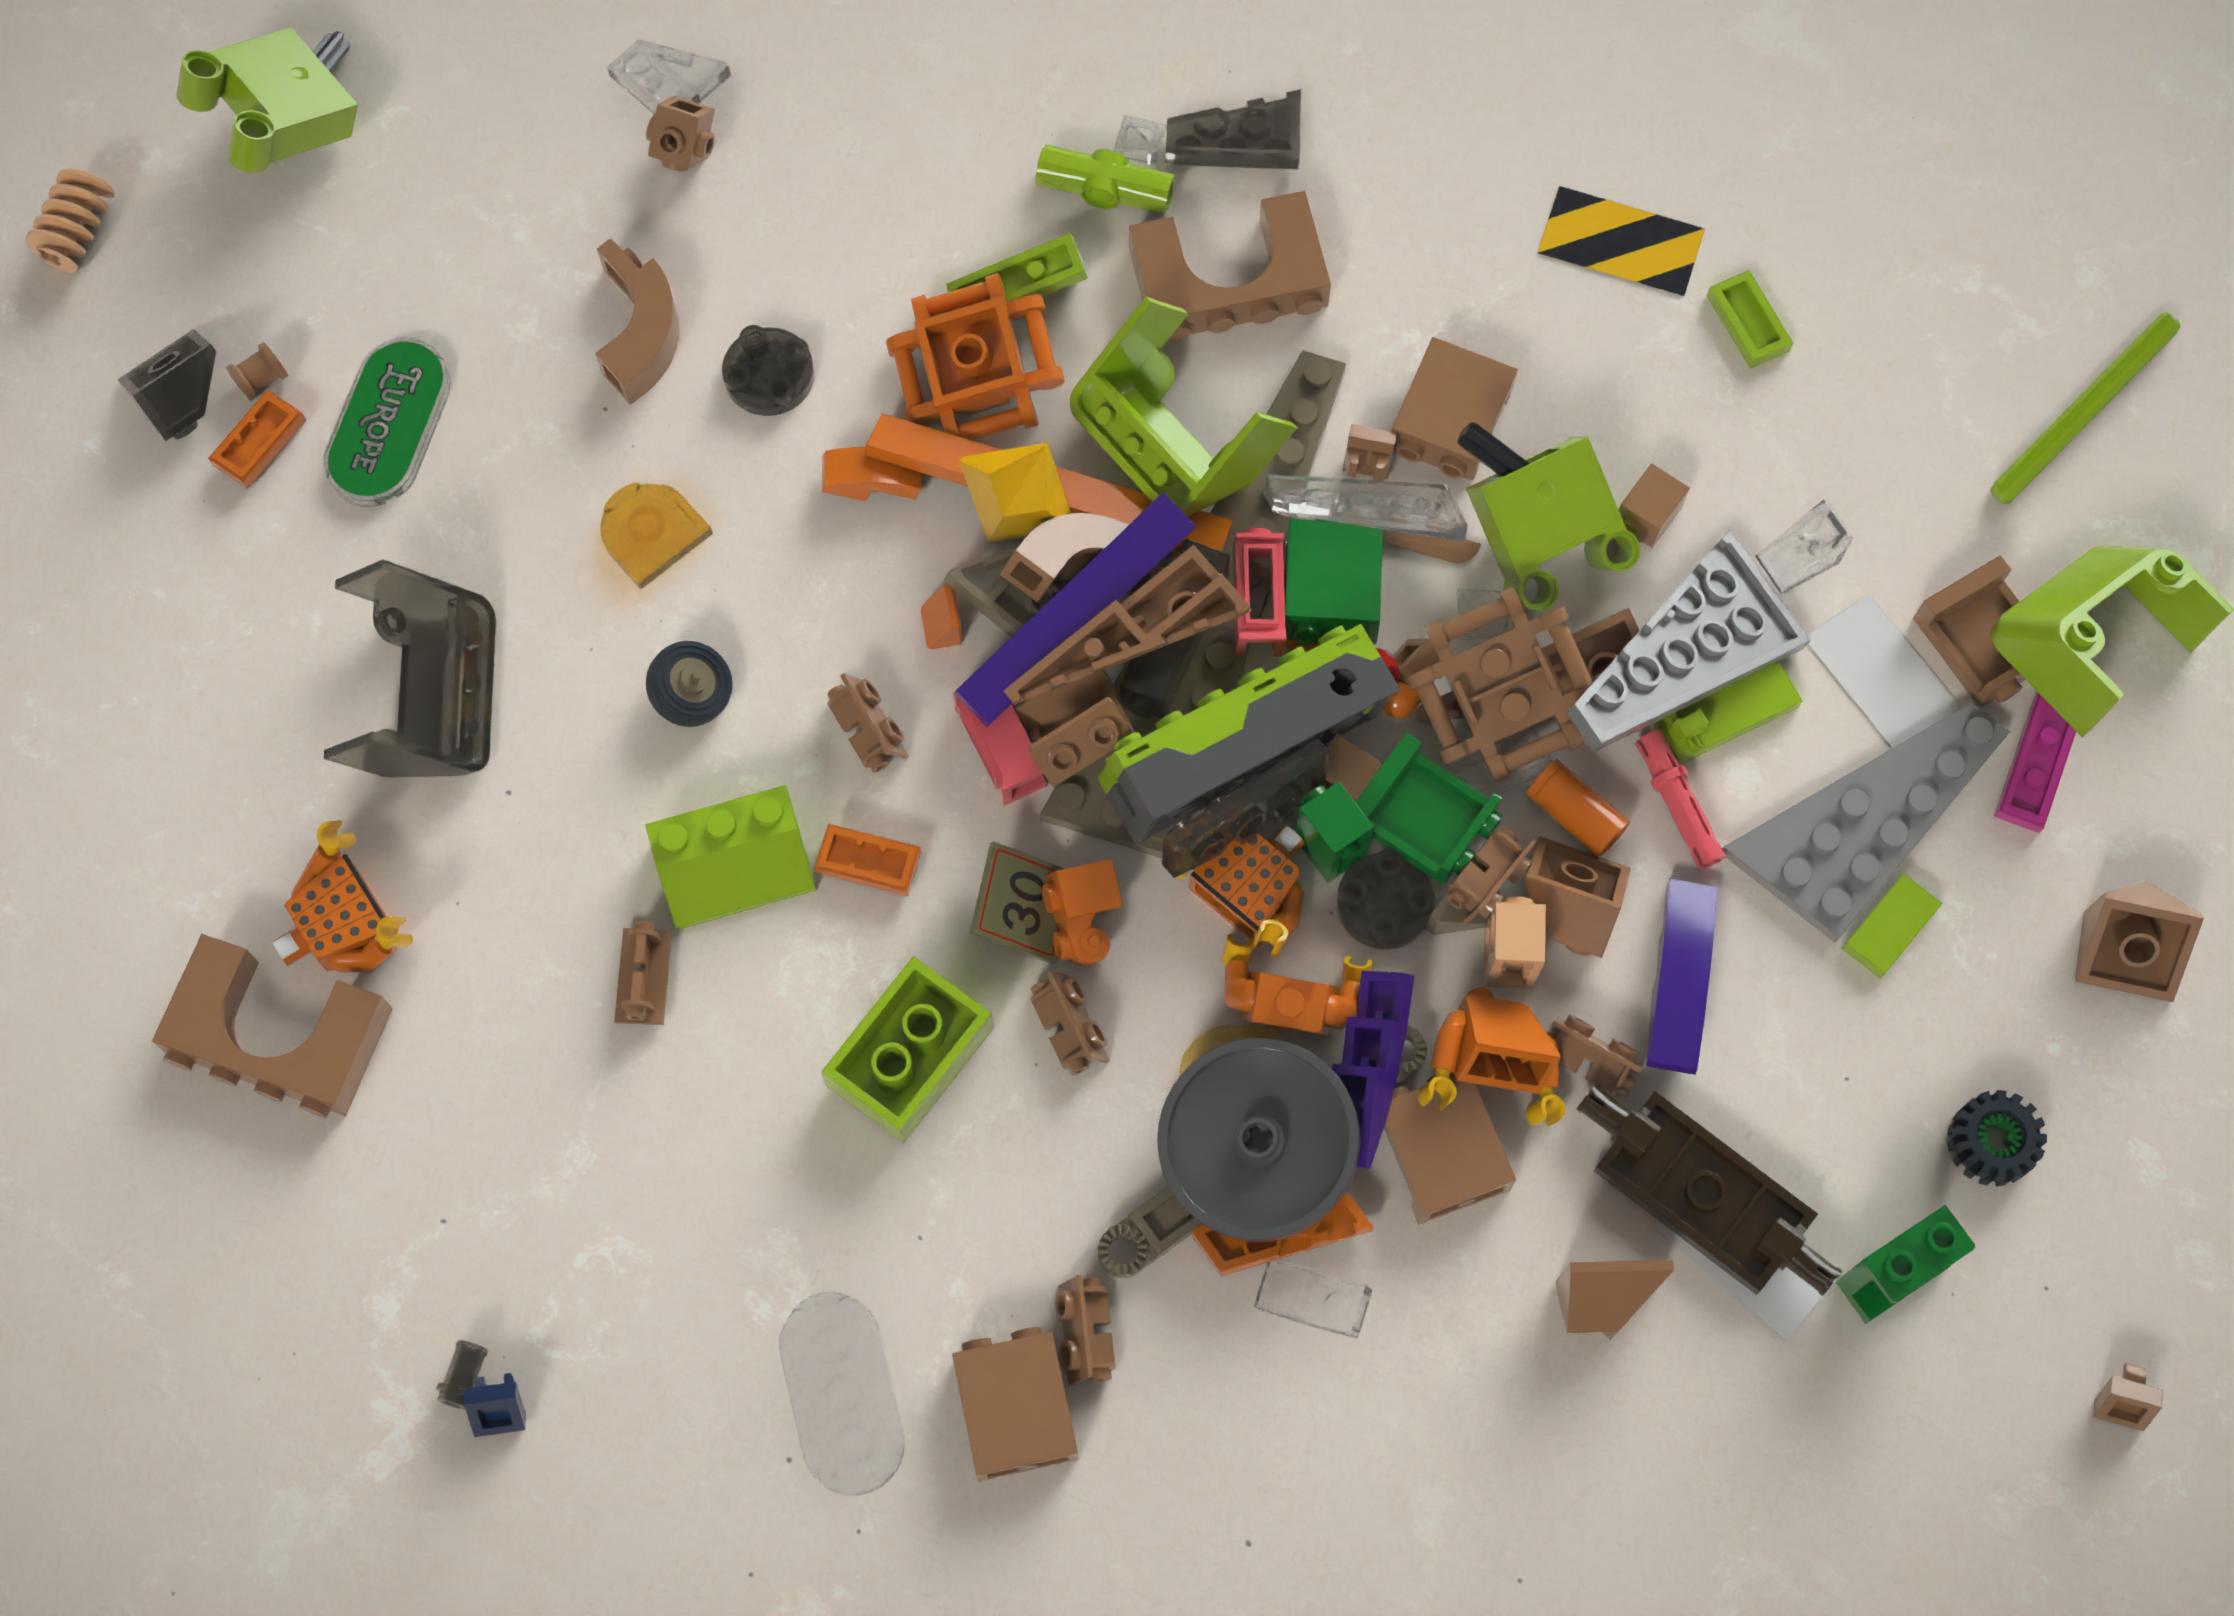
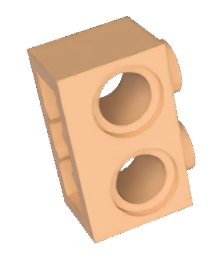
[1484,897,1546,989]

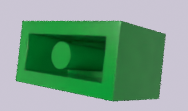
[1295,782,1374,883]

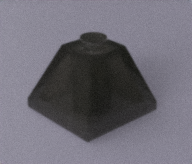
[117,329,216,441]

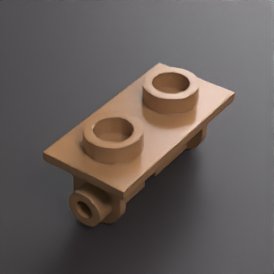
[827,673,909,773]
[1446,827,1536,925]
[614,921,672,1025]
[1030,971,1110,1076]
[1547,1014,1644,1096]
[1055,1275,1116,1386]

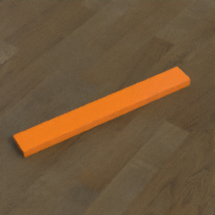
[865,413,1233,564]

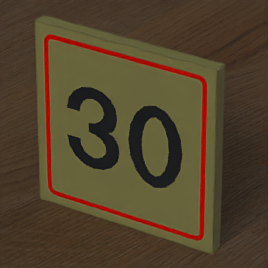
[969,841,1064,964]

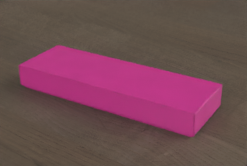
[1994,692,2076,833]

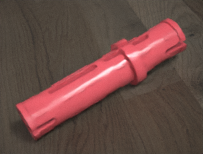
[1635,729,1726,870]

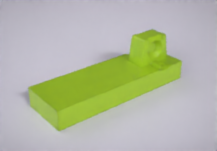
[946,232,1088,308]
[1653,662,1803,765]

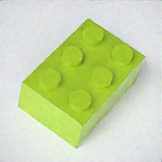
[821,956,994,1144]

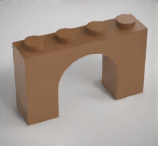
[1129,191,1331,342]
[152,933,393,1118]

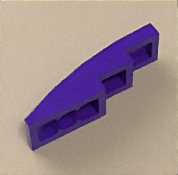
[1646,879,1718,1075]
[1332,970,1415,1169]

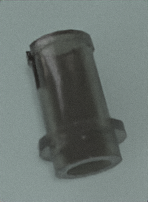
[436,1340,488,1410]

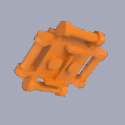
[886,273,1065,440]

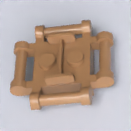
[1405,587,1593,784]

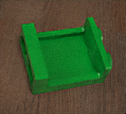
[1285,519,1383,645]
[1355,732,1503,886]
[1836,1204,1975,1324]

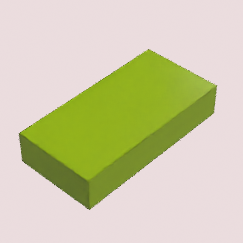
[1707,270,1793,369]
[1842,873,1943,979]

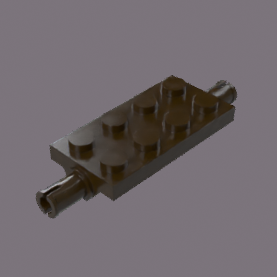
[1576,1084,1842,1296]

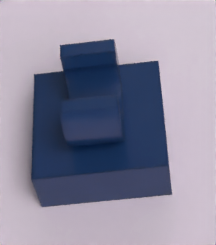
[464,1373,526,1437]

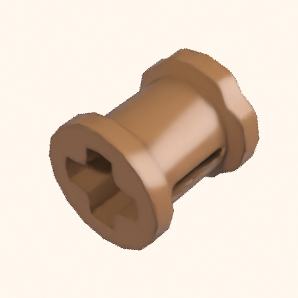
[226,342,288,402]

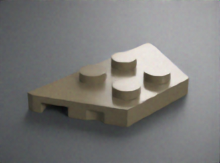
[943,545,1078,637]

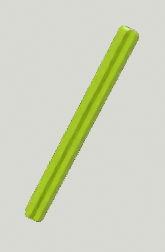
[1990,313,2180,504]

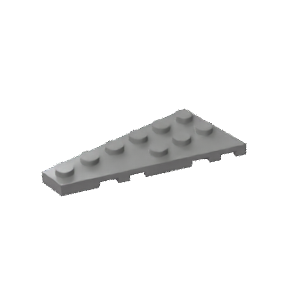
[1567,529,1810,752]
[1722,702,2010,943]

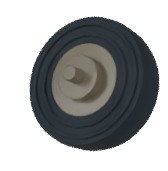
[646,641,733,727]

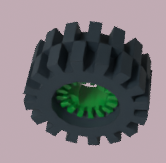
[1947,1090,2047,1187]

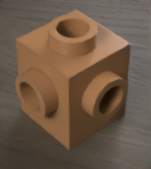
[646,96,715,171]

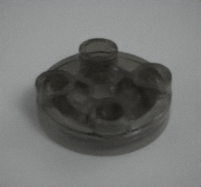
[722,325,815,416]
[1336,849,1435,949]

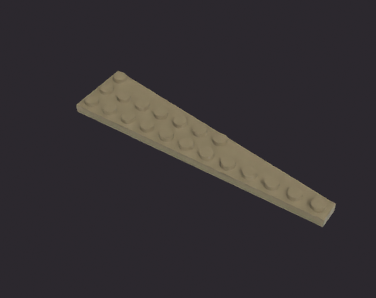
[1040,350,1346,858]

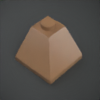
[1524,836,1631,958]

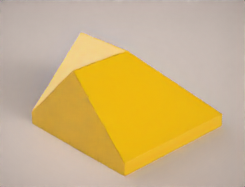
[959,442,1071,543]

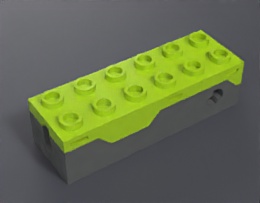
[1097,624,1401,844]

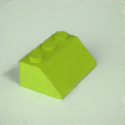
[645,785,816,930]

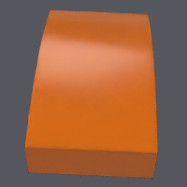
[822,447,922,501]

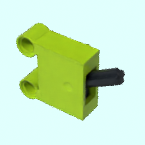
[177,28,358,173]
[1457,422,1641,612]

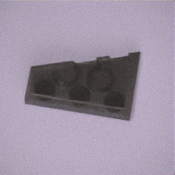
[1165,89,1301,170]

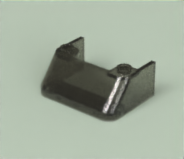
[323,559,496,777]

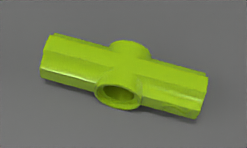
[1035,145,1175,215]

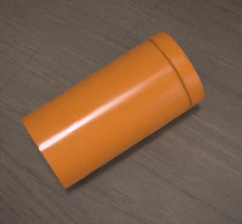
[1526,759,1630,858]

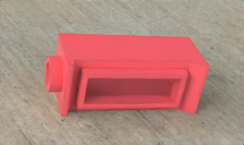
[1232,528,1286,656]
[953,693,1047,806]

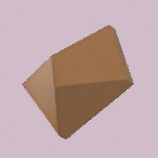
[2075,881,2204,1002]
[1556,1260,1674,1340]

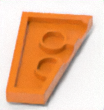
[1191,1192,1373,1276]

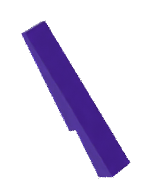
[954,492,1196,727]

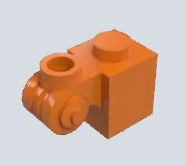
[1042,859,1123,966]

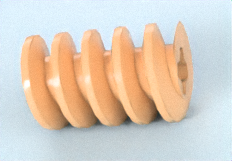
[25,169,115,274]

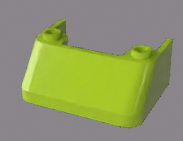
[1069,297,1297,517]
[1990,546,2234,738]

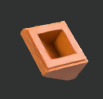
[921,584,963,649]

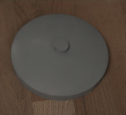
[1157,1038,1361,1242]

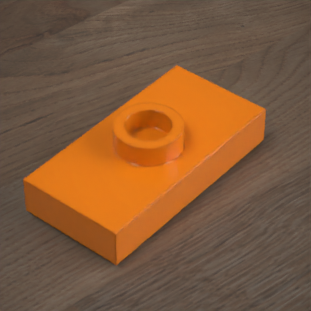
[208,390,306,489]
[814,823,922,896]

